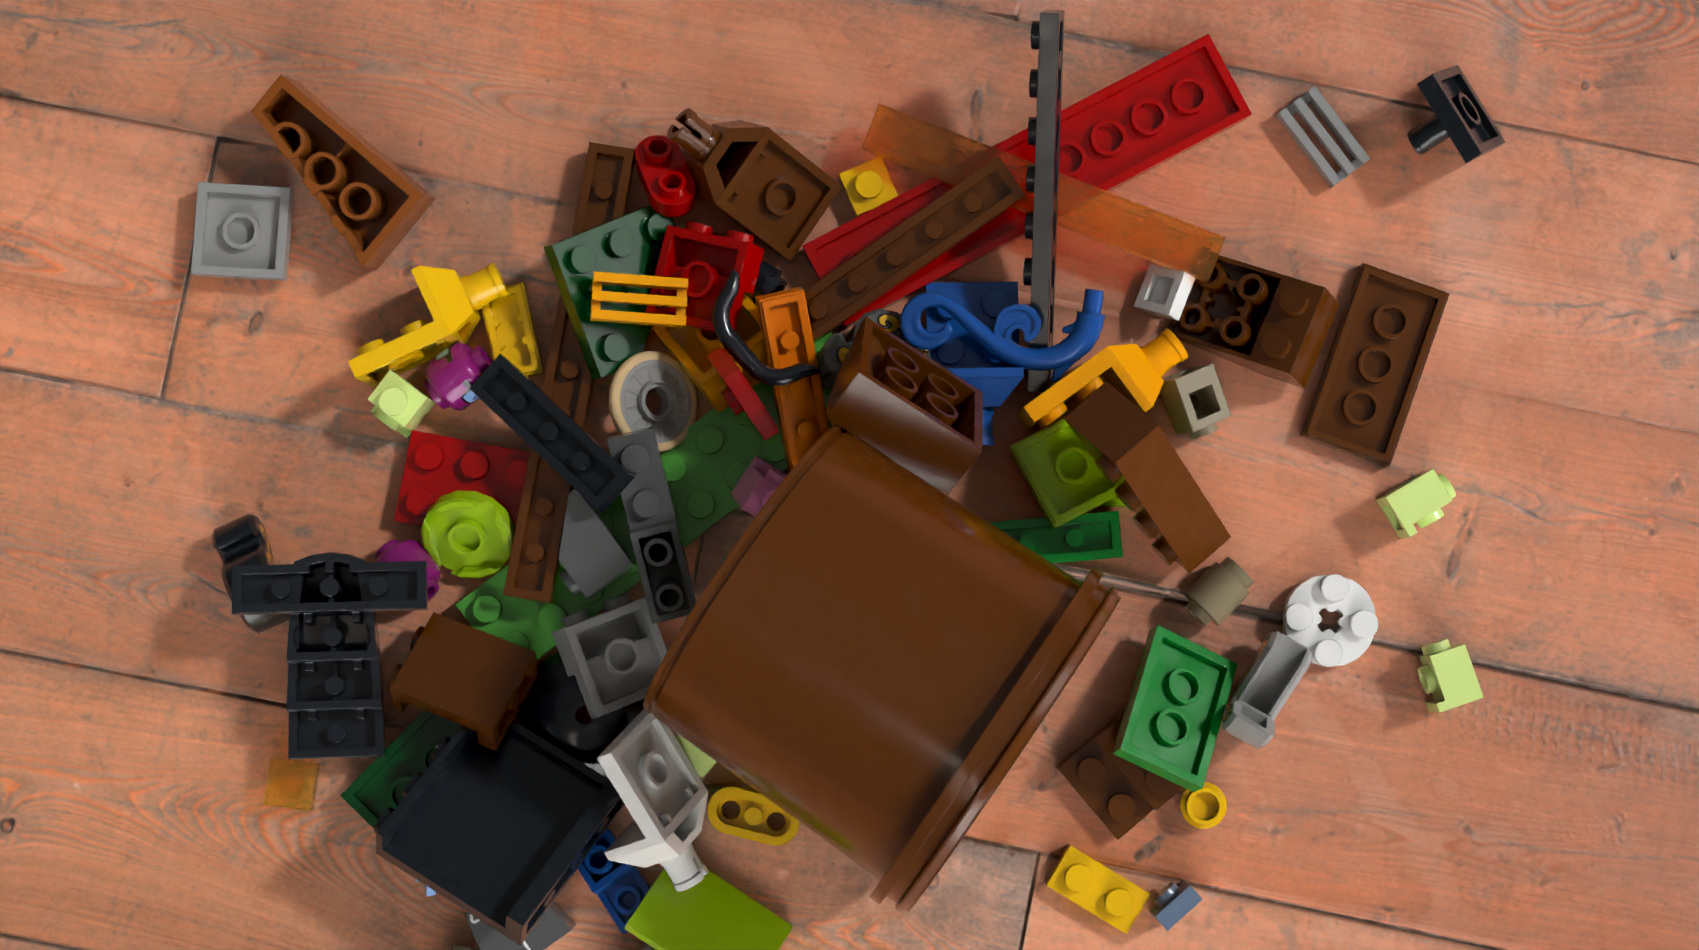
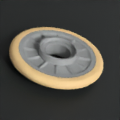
[609,351,697,452]

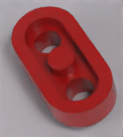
[635,135,695,217]

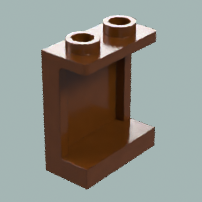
[388,612,538,751]

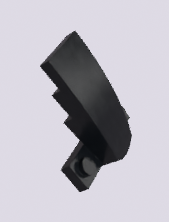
[232,552,428,760]

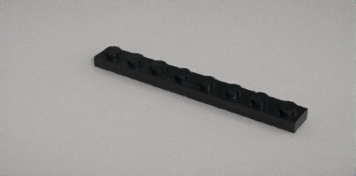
[1023,10,1065,392]

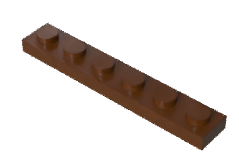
[804,156,1026,343]

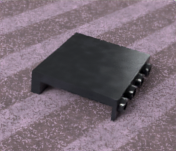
[374,720,625,946]

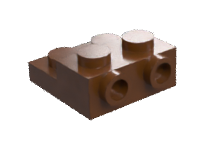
[1056,708,1183,840]

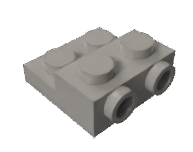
[552,593,667,719]

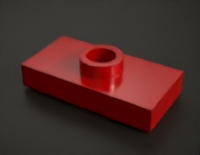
[707,347,778,441]

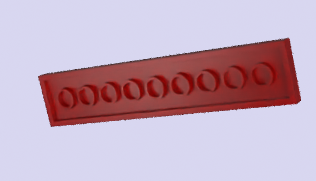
[802,34,1252,329]

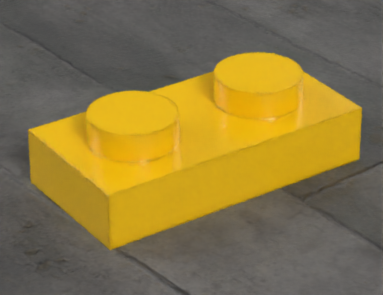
[1045,844,1150,934]

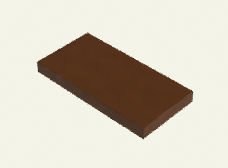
[1300,263,1450,467]

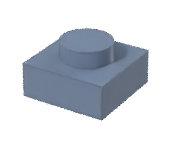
[1149,880,1203,931]

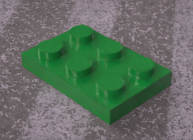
[1112,625,1237,792]

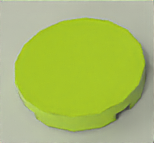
[421,491,515,579]

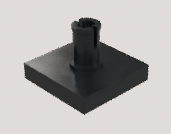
[1407,65,1506,164]

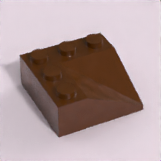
[826,317,983,495]

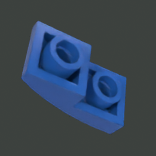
[578,828,651,935]

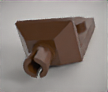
[667,108,842,261]

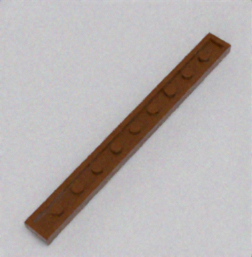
[503,142,635,604]

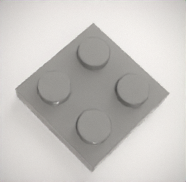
[191,182,294,282]

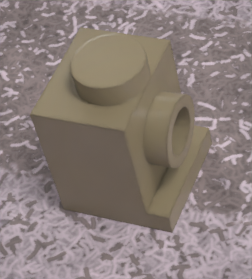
[1160,364,1232,439]

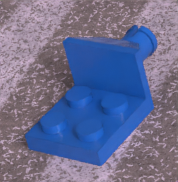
[925,281,1024,447]

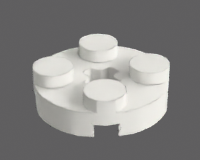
[1282,574,1378,667]

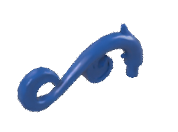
[900,288,1105,382]

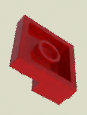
[645,221,765,333]

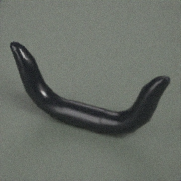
[712,269,821,386]

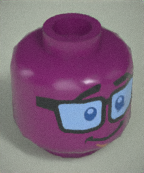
[423,342,493,411]

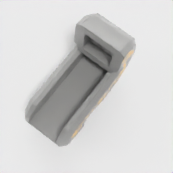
[1221,631,1312,749]

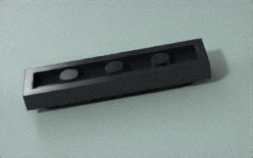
[469,354,635,513]

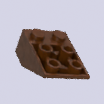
[1168,249,1339,389]

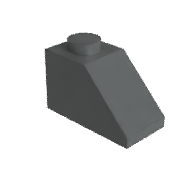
[558,489,636,598]

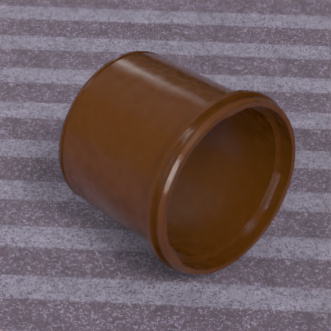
[643,425,1121,911]

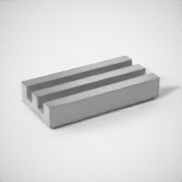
[1276,86,1370,188]

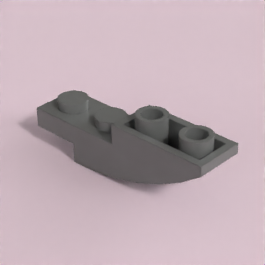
[607,426,697,624]

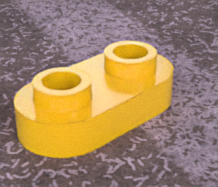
[707,786,800,846]

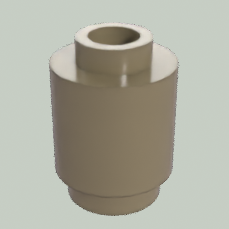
[1185,557,1254,626]

